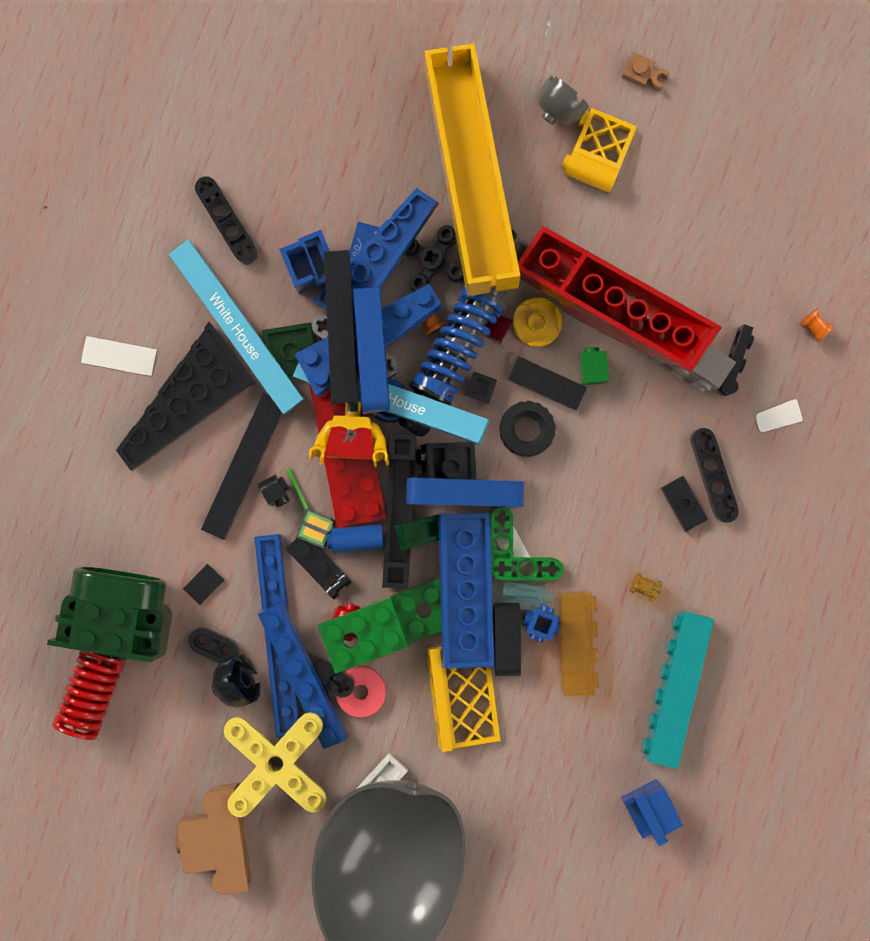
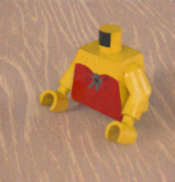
[309,402,389,467]

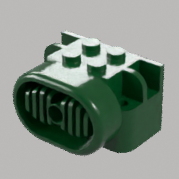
[47,567,172,662]

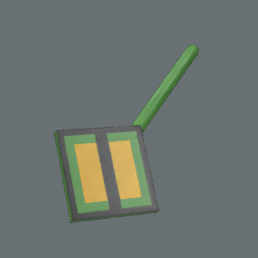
[287,468,336,550]

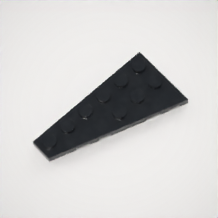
[116,322,254,471]

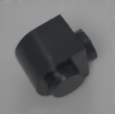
[258,474,290,508]

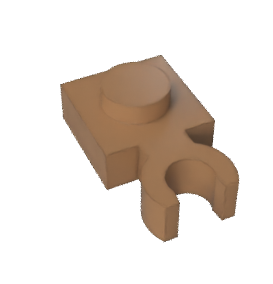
[622,52,670,91]

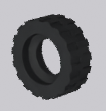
[499,400,556,457]

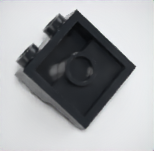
[416,442,477,480]

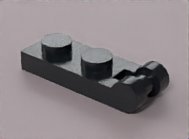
[717,324,754,396]
[286,538,352,599]

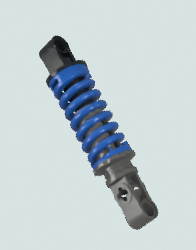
[399,229,529,437]

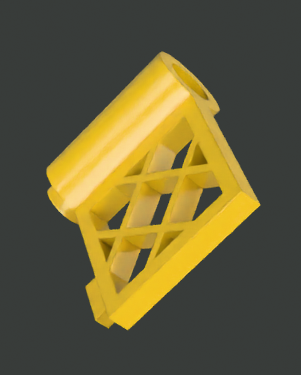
[561,108,637,193]

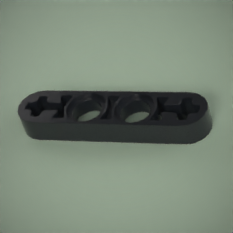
[195,176,258,264]
[690,428,739,523]

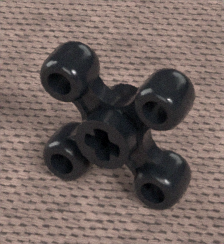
[405,225,464,292]

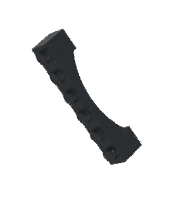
[382,433,416,589]

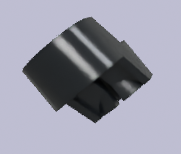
[313,659,355,697]

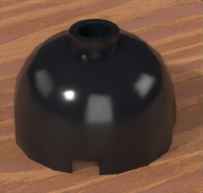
[212,655,260,708]

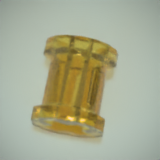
[629,572,662,602]

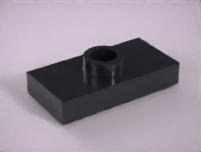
[660,476,708,532]

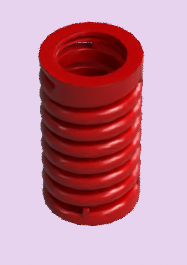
[52,651,127,740]

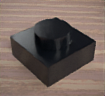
[465,372,497,404]

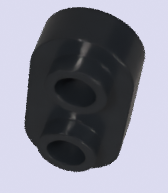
[188,627,239,663]

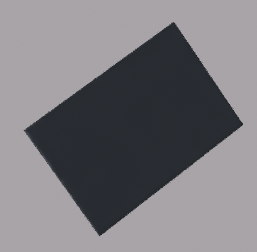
[183,564,224,605]

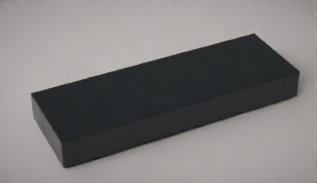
[508,357,587,411]

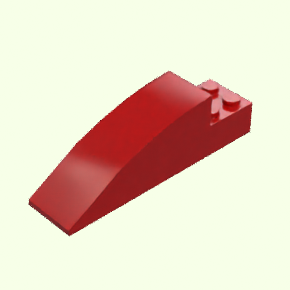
[518,225,722,373]

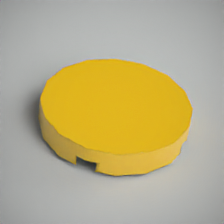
[512,297,562,348]

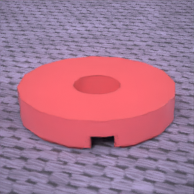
[336,666,386,718]

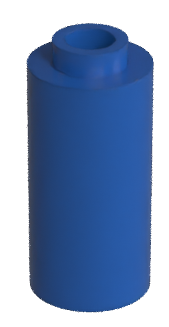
[327,524,384,554]

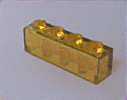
[558,591,599,696]

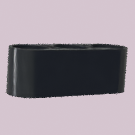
[494,603,521,677]

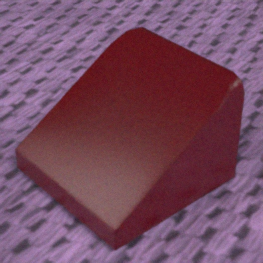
[481,314,513,345]

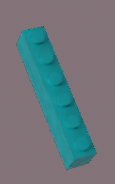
[642,610,714,769]

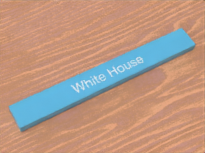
[169,239,305,415]
[293,363,489,445]

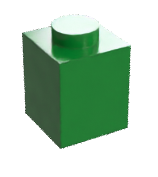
[578,347,609,385]

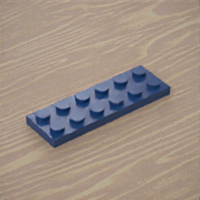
[438,513,494,668]

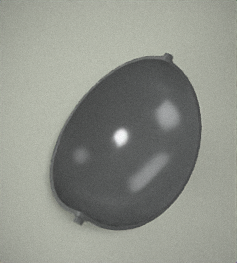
[312,780,465,941]

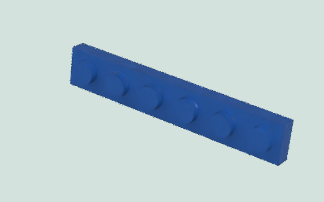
[257,602,348,749]

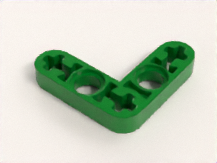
[490,507,564,581]

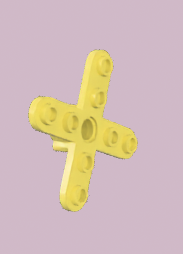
[224,712,327,817]

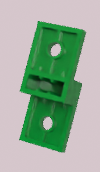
[318,578,441,674]

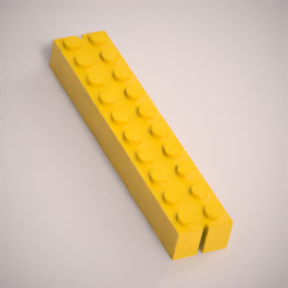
[425,43,520,296]

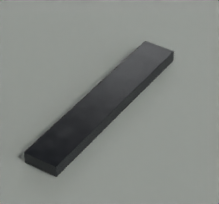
[324,250,358,404]
[201,392,283,540]

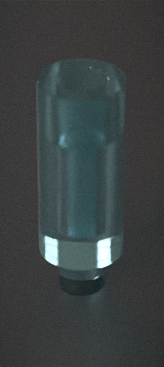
[502,581,553,605]

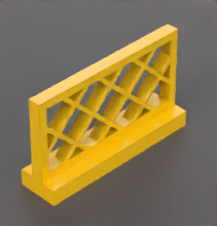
[426,646,500,752]

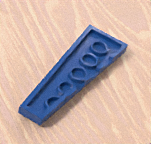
[312,188,439,323]
[295,284,442,398]

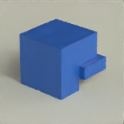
[279,230,330,294]
[621,779,683,846]

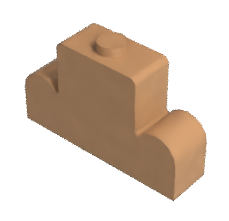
[176,782,252,894]

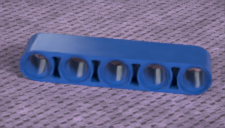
[354,287,390,413]
[406,478,524,507]

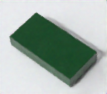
[395,514,439,550]

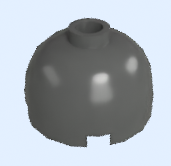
[539,75,589,125]

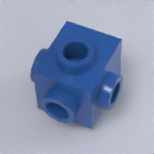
[522,604,561,643]

